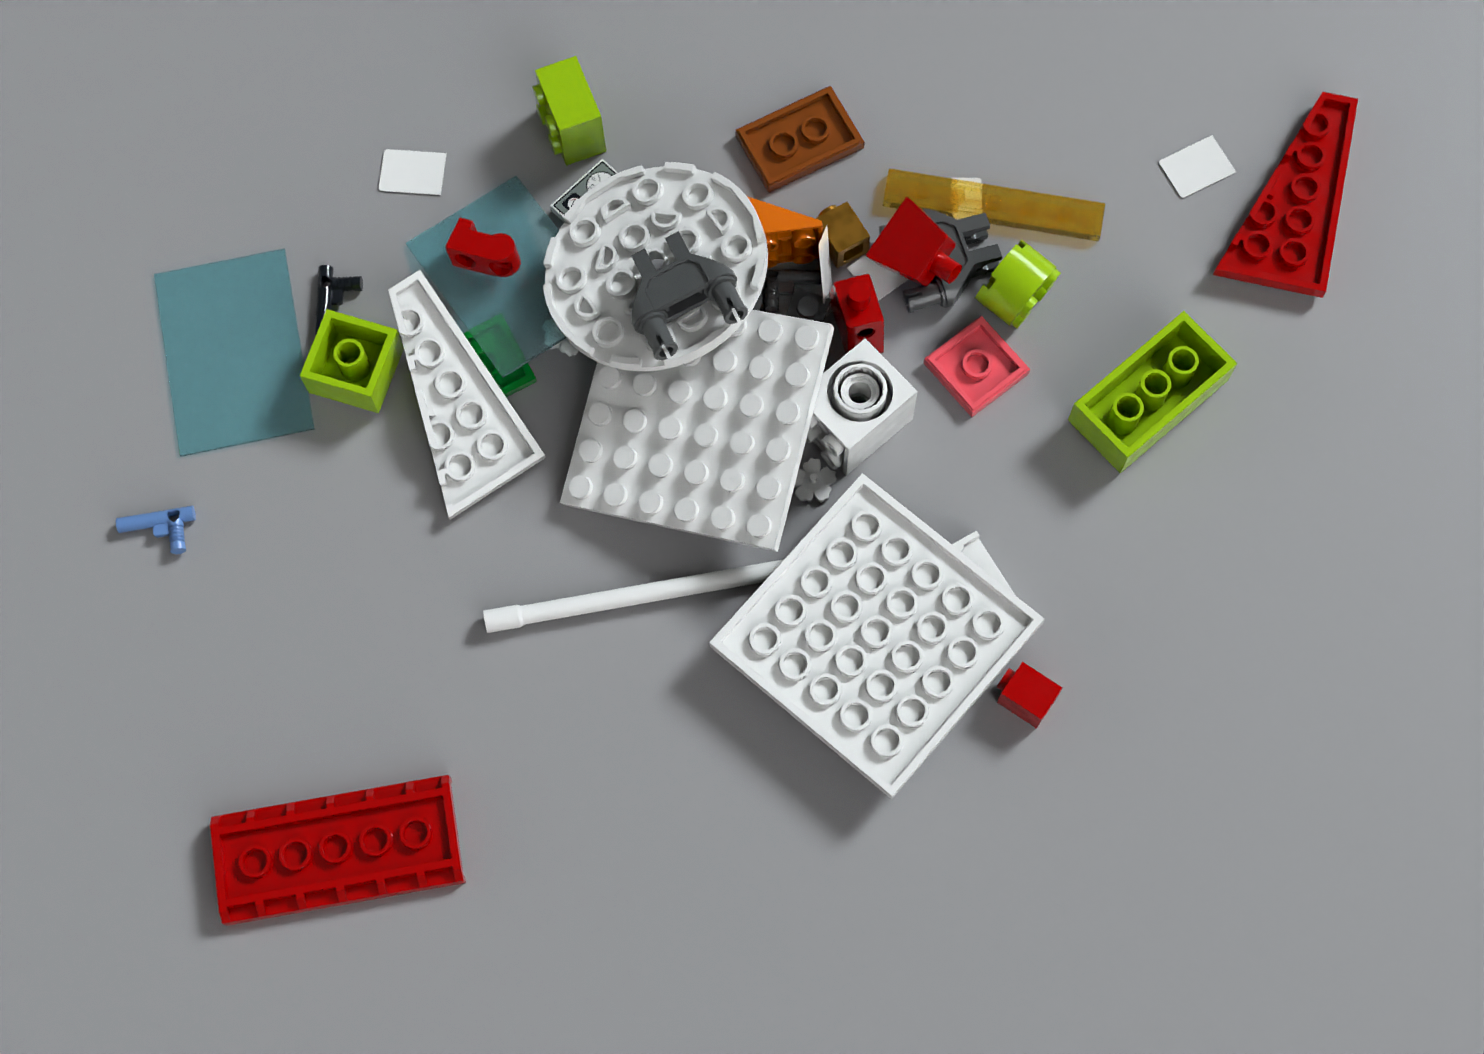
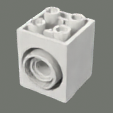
[806,339,918,476]

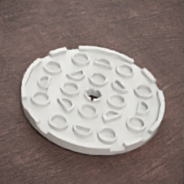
[543,162,768,371]

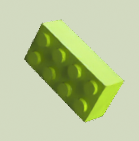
[1068,311,1238,473]

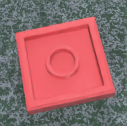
[924,315,1030,417]

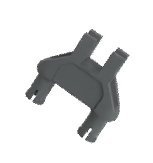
[879,209,1002,313]
[631,231,748,360]

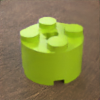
[975,239,1061,329]

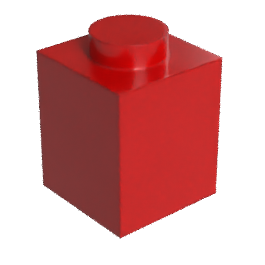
[996,661,1063,729]

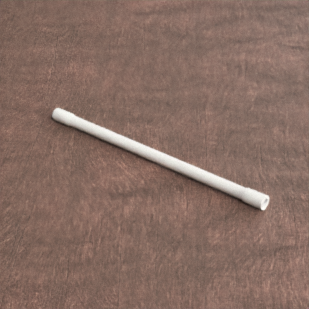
[483,559,784,633]

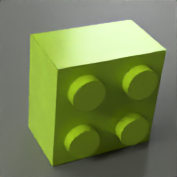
[532,56,607,166]
[300,309,404,413]

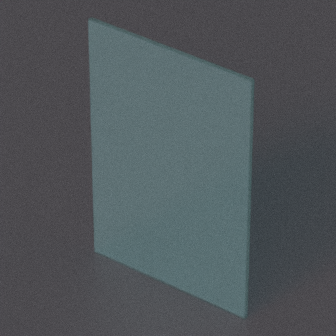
[406,176,566,378]
[154,248,315,457]

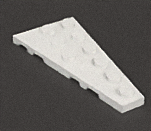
[388,270,546,520]

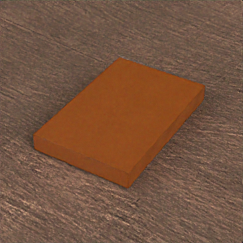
[735,85,865,193]

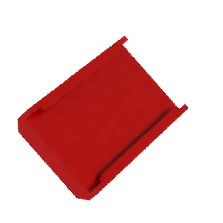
[210,775,466,926]

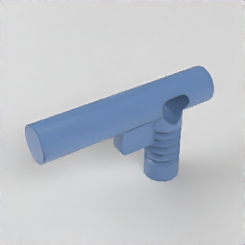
[116,505,196,554]

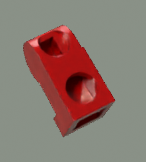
[445,218,521,277]

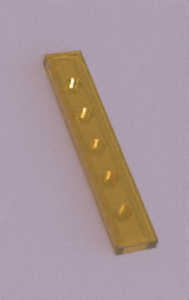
[883,168,1105,242]

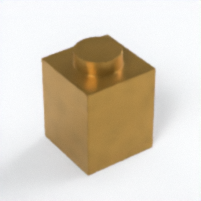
[816,201,870,268]

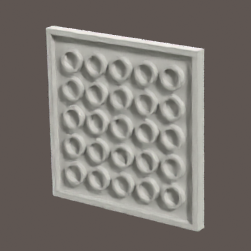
[560,309,834,552]
[709,473,1044,799]

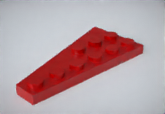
[1213,92,1358,298]

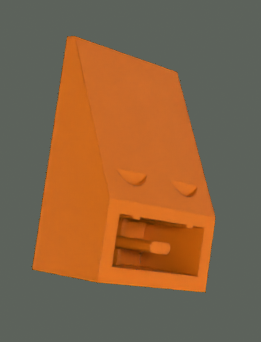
[747,196,823,269]

